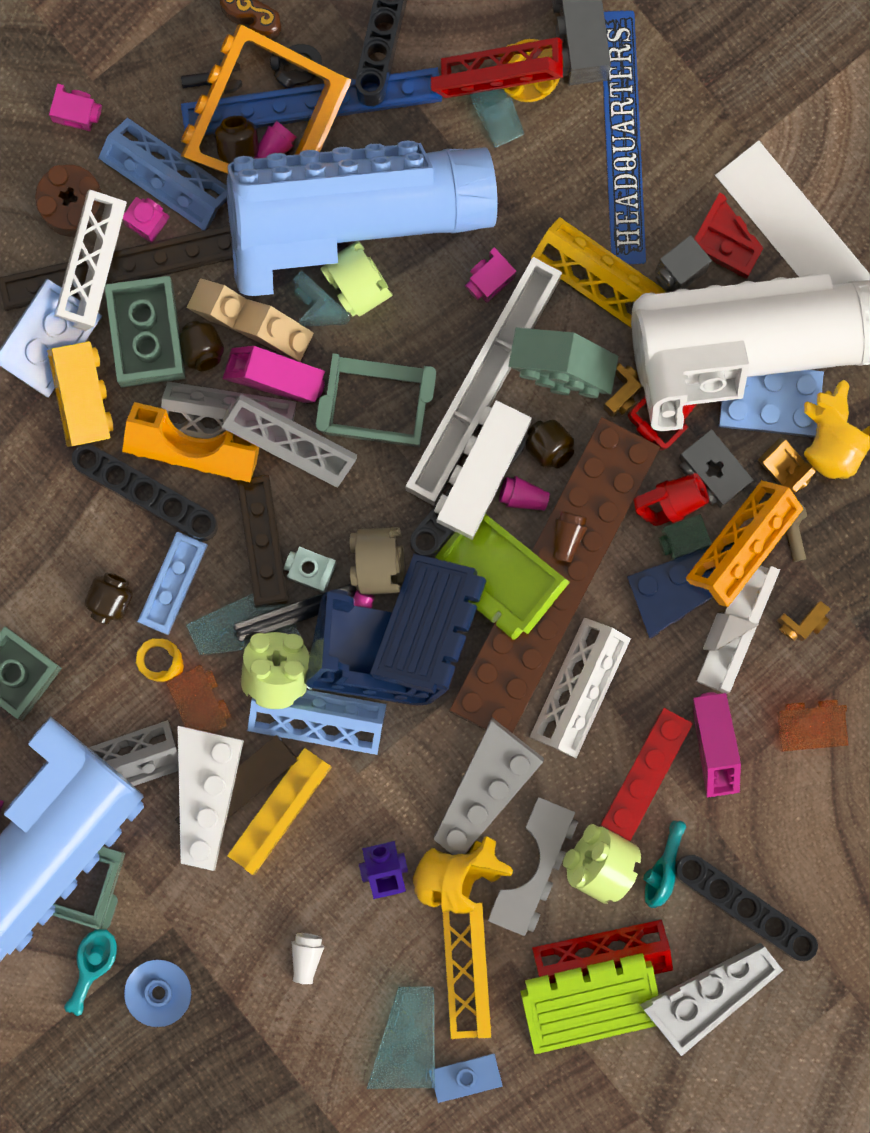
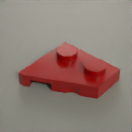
[694,192,763,279]

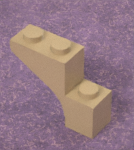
[186,278,314,362]

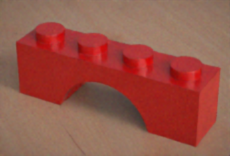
[599,708,693,841]

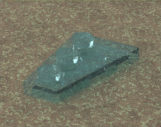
[186,593,304,655]
[367,986,435,1089]

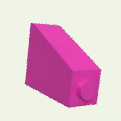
[222,346,325,403]
[693,692,741,798]

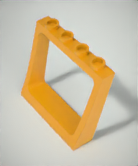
[181,24,351,174]

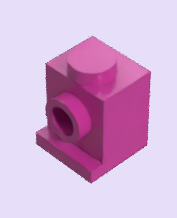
[49,84,102,131]
[122,197,170,243]
[465,247,517,303]

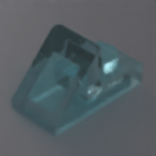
[468,89,524,148]
[293,270,350,327]

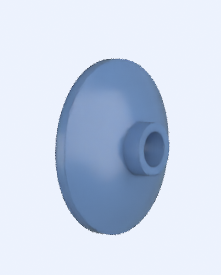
[124,960,191,1027]

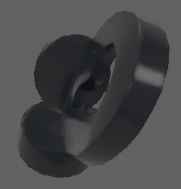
[270,44,322,88]

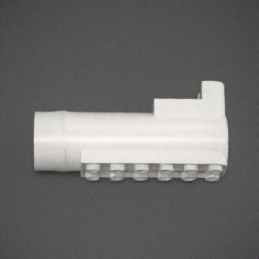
[631,274,870,431]

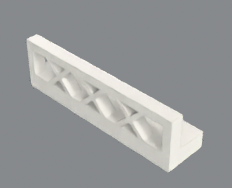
[54,190,127,331]
[696,566,780,694]
[530,618,631,758]

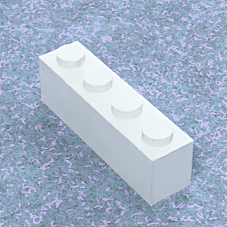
[434,400,532,540]

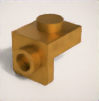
[603,363,642,417]
[758,437,817,493]
[777,601,830,642]

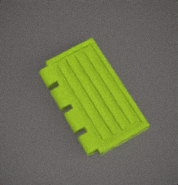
[435,514,570,640]
[520,953,659,1054]

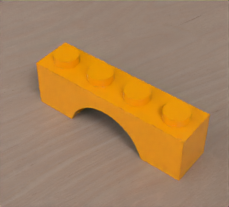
[122,402,260,482]

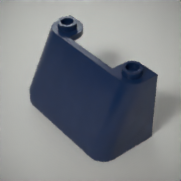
[306,590,451,705]

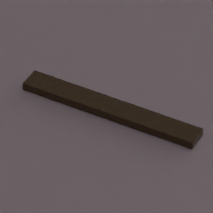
[0,225,233,311]

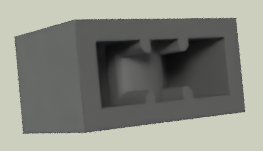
[655,235,712,293]
[679,429,753,508]

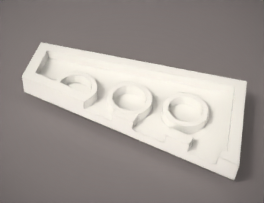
[178,726,244,871]

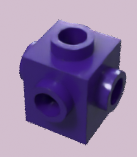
[359,841,408,899]

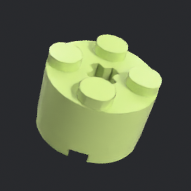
[320,241,393,317]
[241,632,310,709]
[563,824,641,904]

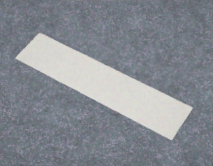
[715,140,870,285]

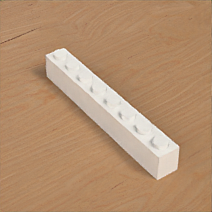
[406,257,562,506]

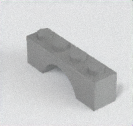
[487,797,578,936]

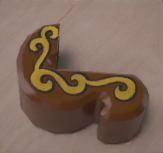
[220,0,281,40]

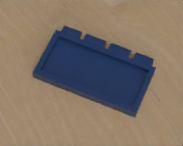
[370,554,487,694]

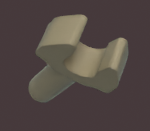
[787,502,807,562]

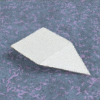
[703,613,759,651]

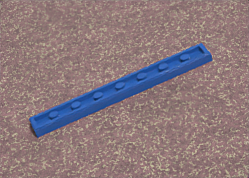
[181,67,442,135]

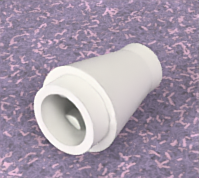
[292,933,324,984]

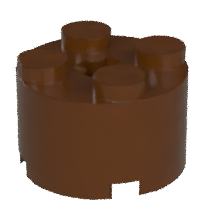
[35,165,105,237]

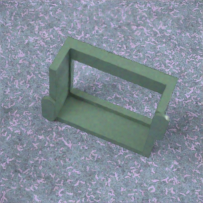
[316,353,436,448]
[53,846,126,930]

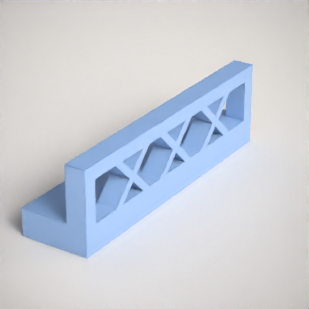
[247,689,386,755]

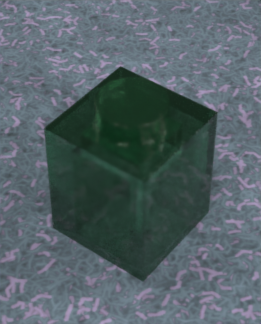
[658,514,712,560]

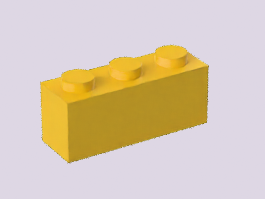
[47,341,113,447]

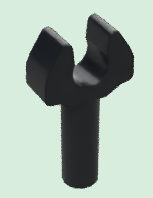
[181,59,243,94]

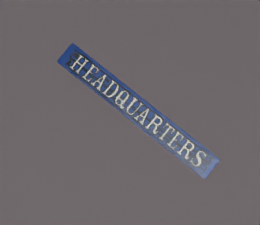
[603,11,646,264]

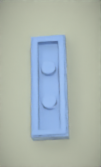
[137,532,208,635]

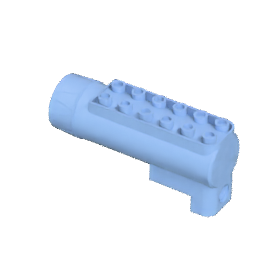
[227,140,497,296]
[0,716,144,962]

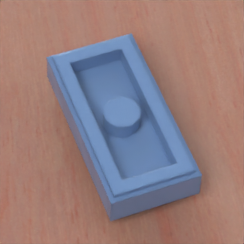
[430,1053,503,1103]

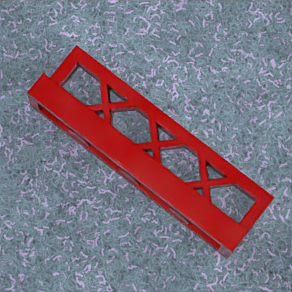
[431,37,563,98]
[532,919,673,984]

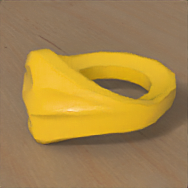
[136,639,184,682]

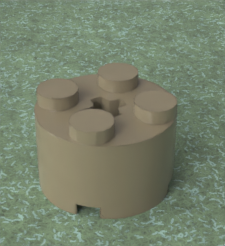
[350,527,405,595]

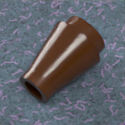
[553,511,588,562]

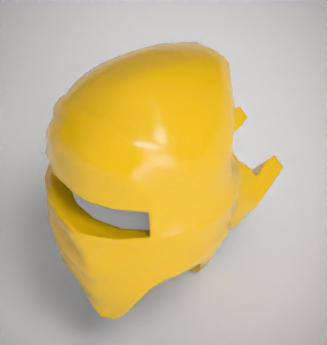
[804,380,870,479]
[413,836,513,914]

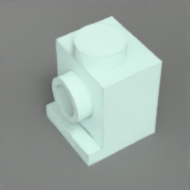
[284,546,337,593]

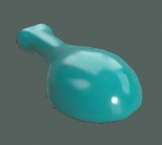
[643,821,686,908]
[64,929,117,1016]

